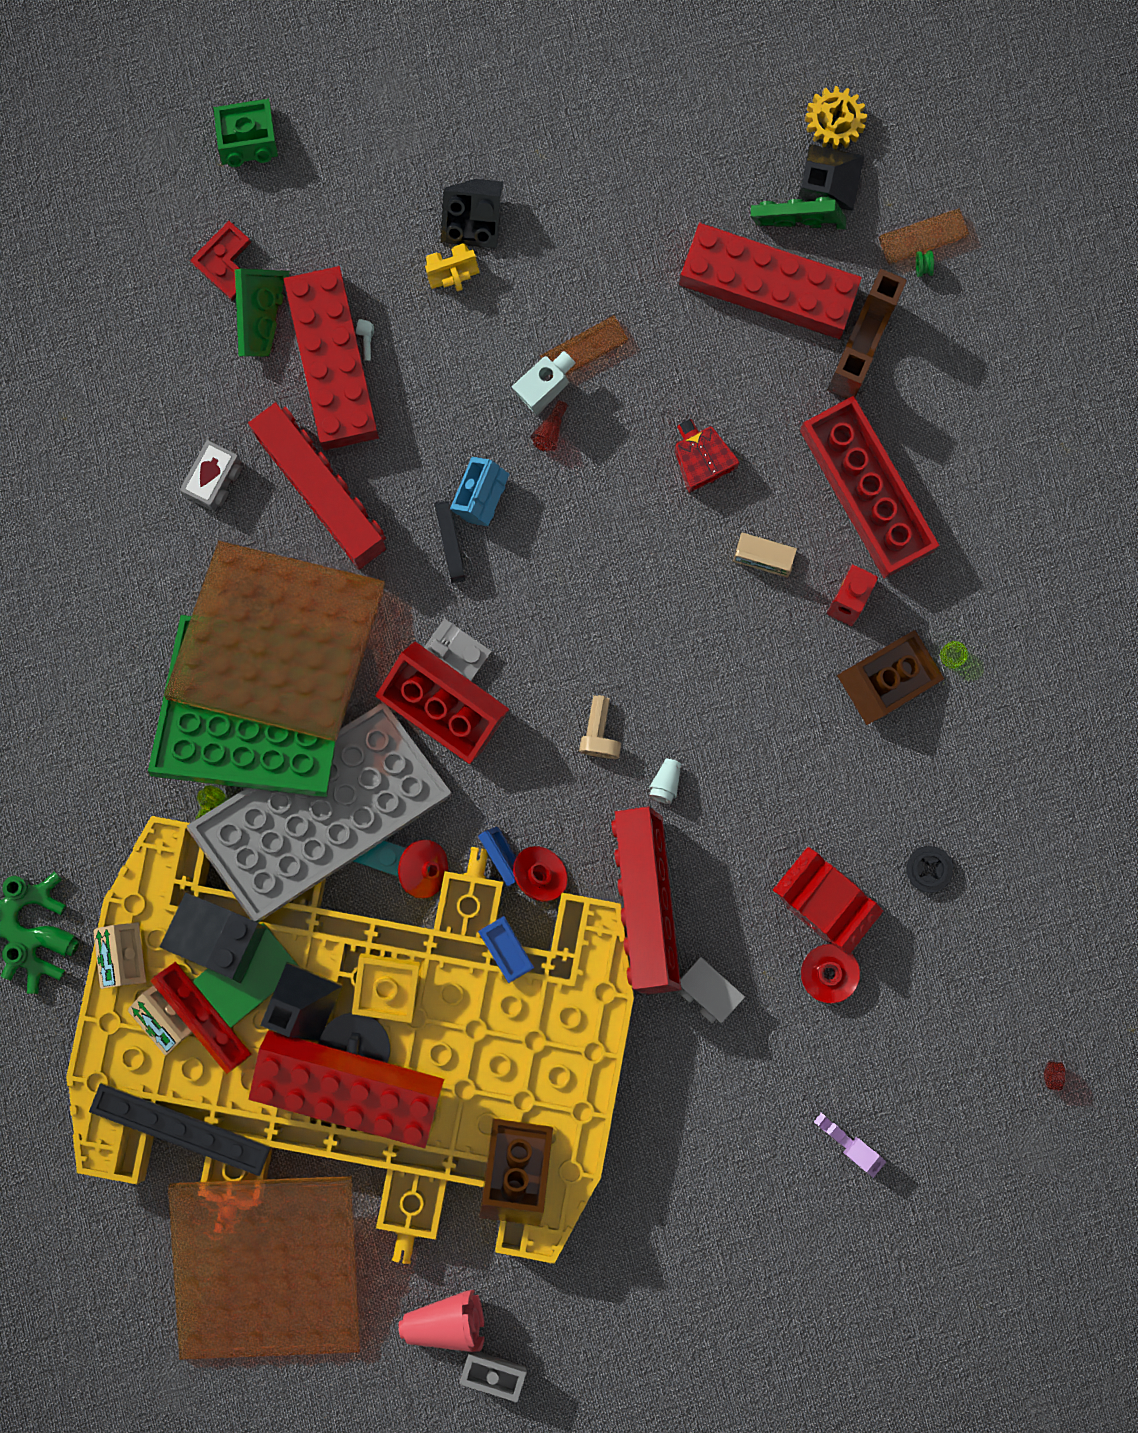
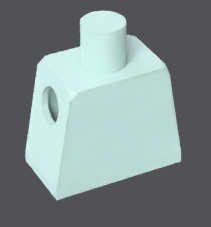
[512,351,576,416]

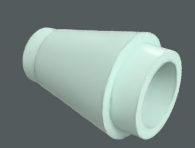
[649,758,681,804]

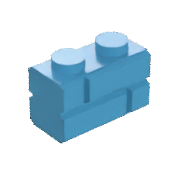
[450,457,510,526]

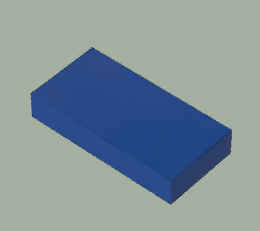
[478,826,516,886]
[478,916,534,983]

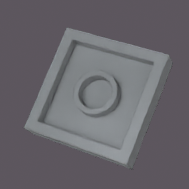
[424,619,492,682]

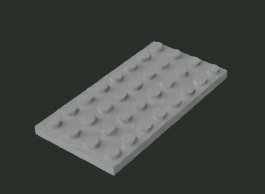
[187,702,452,923]

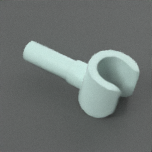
[356,319,374,361]

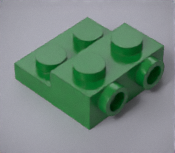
[213,99,278,167]

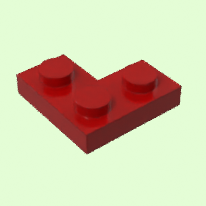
[190,221,251,301]

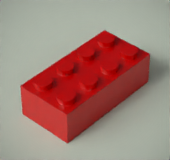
[375,641,510,764]

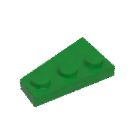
[750,197,846,230]
[235,268,290,357]

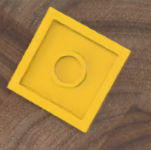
[352,953,420,1023]

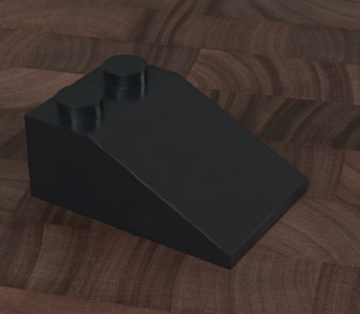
[160,892,266,984]

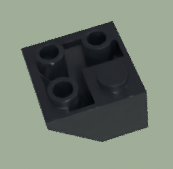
[798,144,864,211]
[440,179,504,249]
[260,962,343,1041]

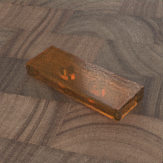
[878,208,969,264]
[540,315,628,379]

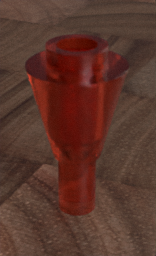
[530,400,568,452]

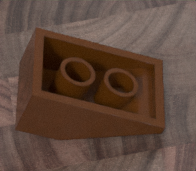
[837,630,944,725]
[479,1118,553,1226]

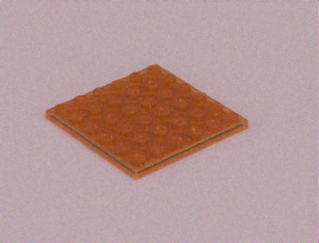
[164,540,385,741]
[168,1176,361,1360]

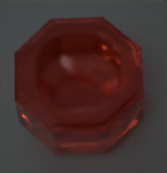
[1044,1061,1065,1090]

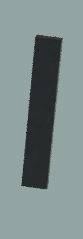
[89,1083,271,1176]

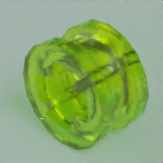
[940,641,968,669]

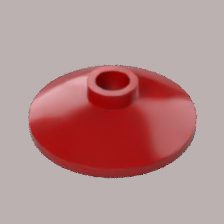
[398,839,448,898]
[513,846,567,902]
[801,944,860,1003]

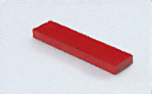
[150,962,252,1074]

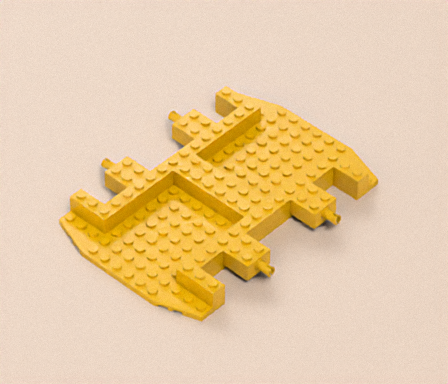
[66,816,634,1264]

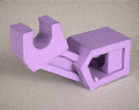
[814,1113,886,1178]

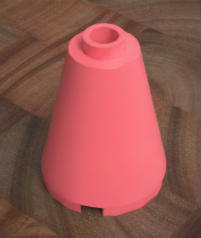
[399,1290,484,1352]

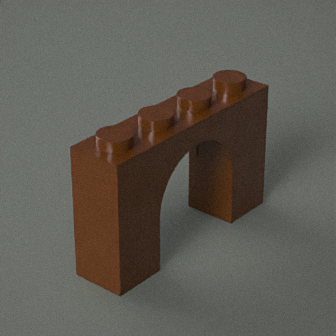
[827,268,907,399]

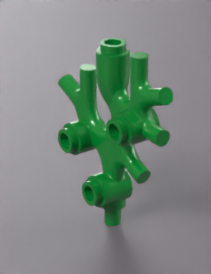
[0,871,80,994]

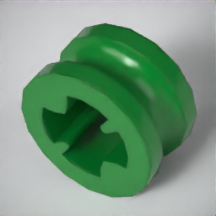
[915,250,934,277]

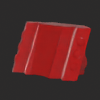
[773,847,883,955]

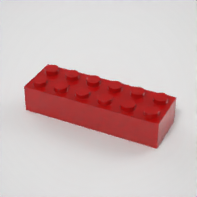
[679,223,862,339]
[283,266,379,451]
[800,396,940,579]
[248,402,386,570]
[611,806,681,995]
[248,1030,444,1149]

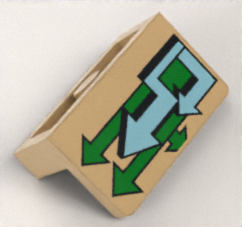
[733,533,797,578]
[93,922,146,989]
[128,985,192,1055]

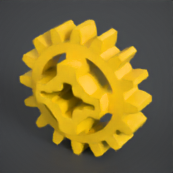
[805,86,867,150]

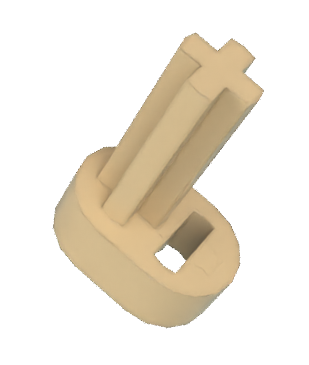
[579,695,621,759]

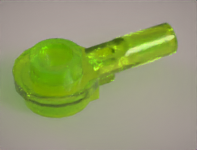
[195,785,225,820]

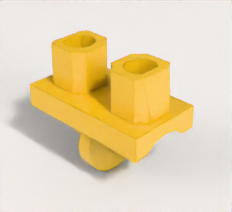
[425,243,480,292]

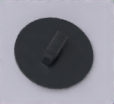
[318,1013,390,1063]

